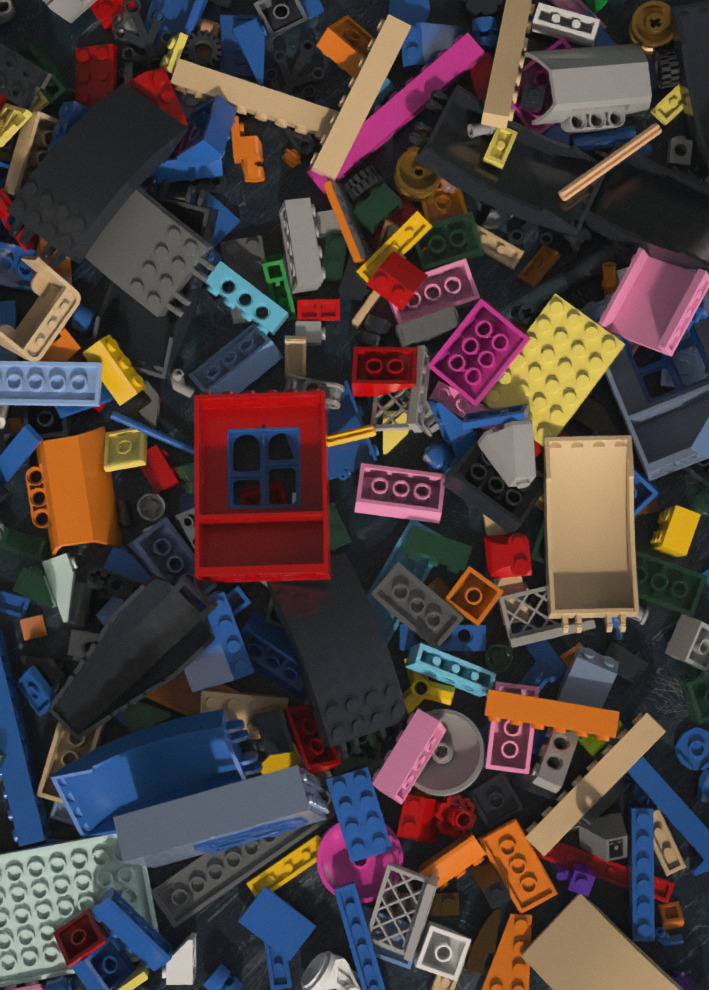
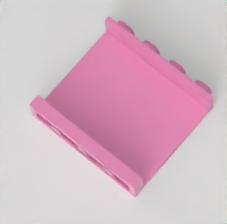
[599,248,709,357]

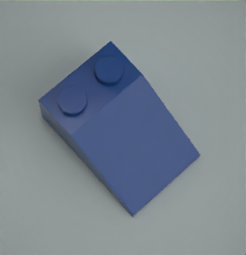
[400,22,462,73]

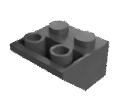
[578,813,627,861]

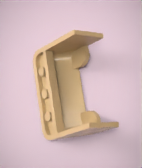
[0,256,81,362]

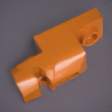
[231,116,265,182]

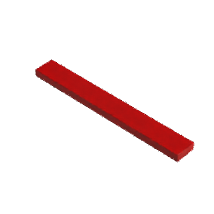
[522,828,675,903]

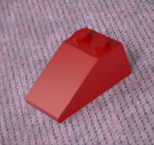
[351,346,418,397]

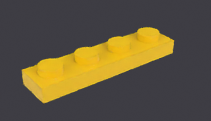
[356,211,432,283]
[246,834,321,897]

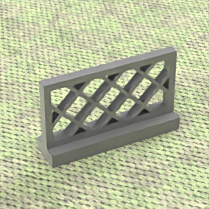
[371,345,432,433]
[499,586,596,648]
[368,862,440,962]

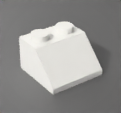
[413,920,471,981]
[162,933,196,985]

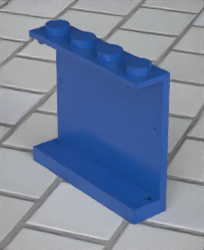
[285,380,380,480]

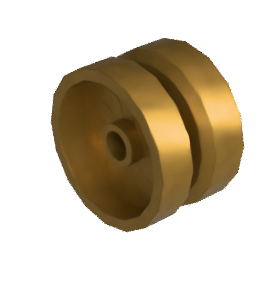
[628,0,673,55]
[394,148,441,202]

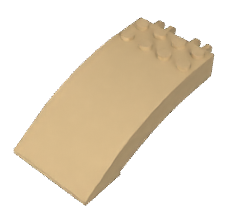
[544,435,639,633]
[521,893,685,990]

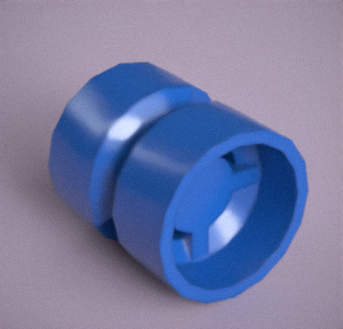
[472,17,499,53]
[202,963,244,990]

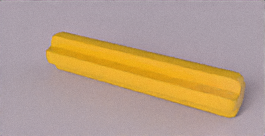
[328,424,376,447]

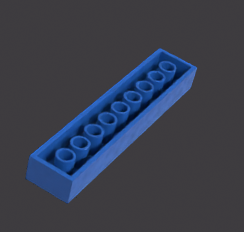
[0,627,52,847]

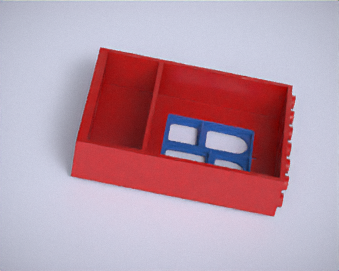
[194,388,331,583]

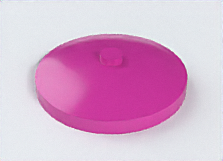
[316,821,403,903]

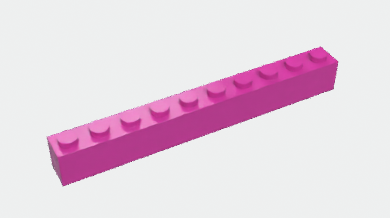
[306,33,485,195]

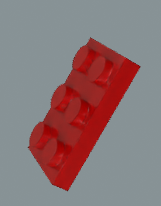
[75,44,117,109]

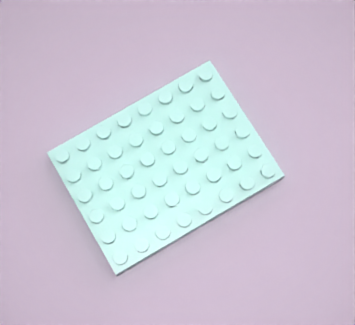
[0,833,159,987]

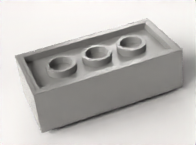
[279,198,326,294]

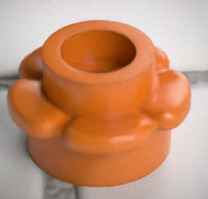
[282,149,301,168]

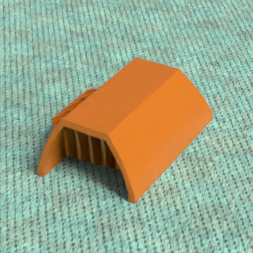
[26,426,123,558]

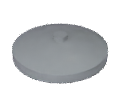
[414,709,485,796]

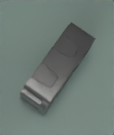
[395,306,462,347]

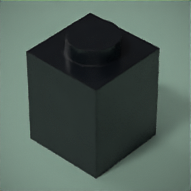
[517,84,546,114]

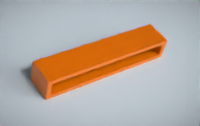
[484,689,620,741]

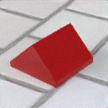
[53,908,108,968]

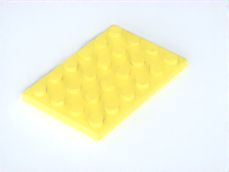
[482,294,626,447]

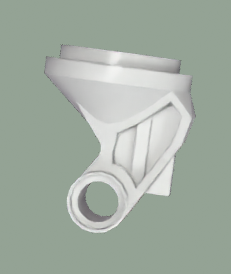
[301,951,361,990]

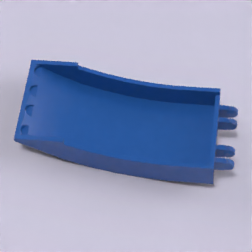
[51,709,263,839]

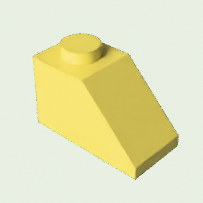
[382,411,409,455]

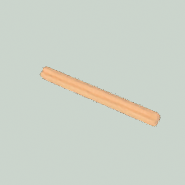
[558,123,662,201]

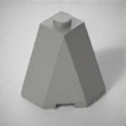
[477,420,536,488]

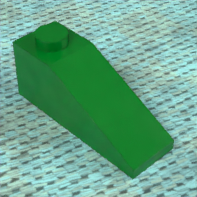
[262,252,298,322]

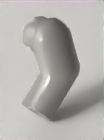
[170,368,195,398]

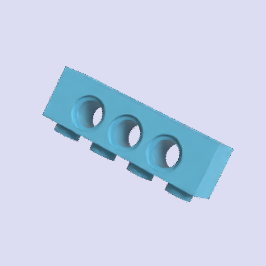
[205,261,289,336]
[405,643,497,697]

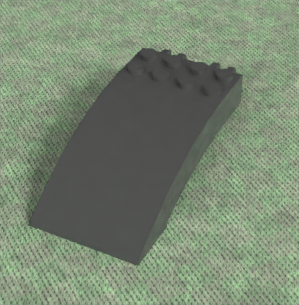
[85,186,216,317]

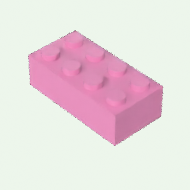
[389,258,480,325]
[355,463,446,523]
[484,681,539,774]
[372,709,447,804]

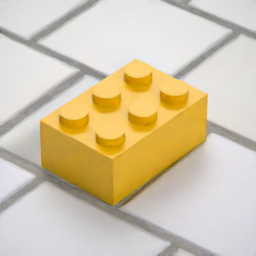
[650,505,701,558]

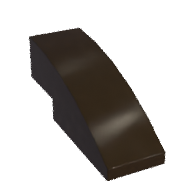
[465,907,500,974]

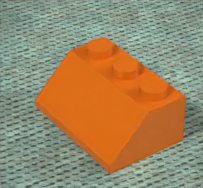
[317,15,374,77]
[417,831,486,891]

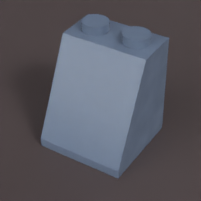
[556,645,619,708]

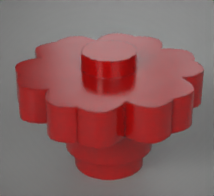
[433,793,476,838]

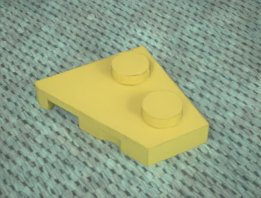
[0,103,32,147]

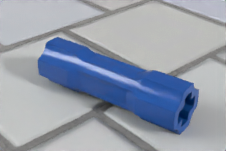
[571,126,637,153]

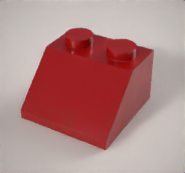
[367,251,428,311]
[396,792,443,843]

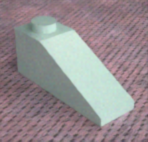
[42,553,78,623]

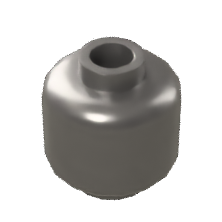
[111,12,139,44]

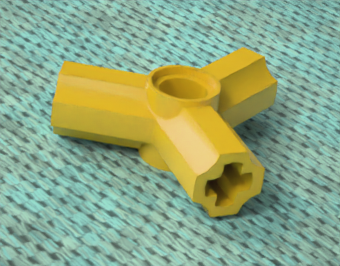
[402,659,455,715]

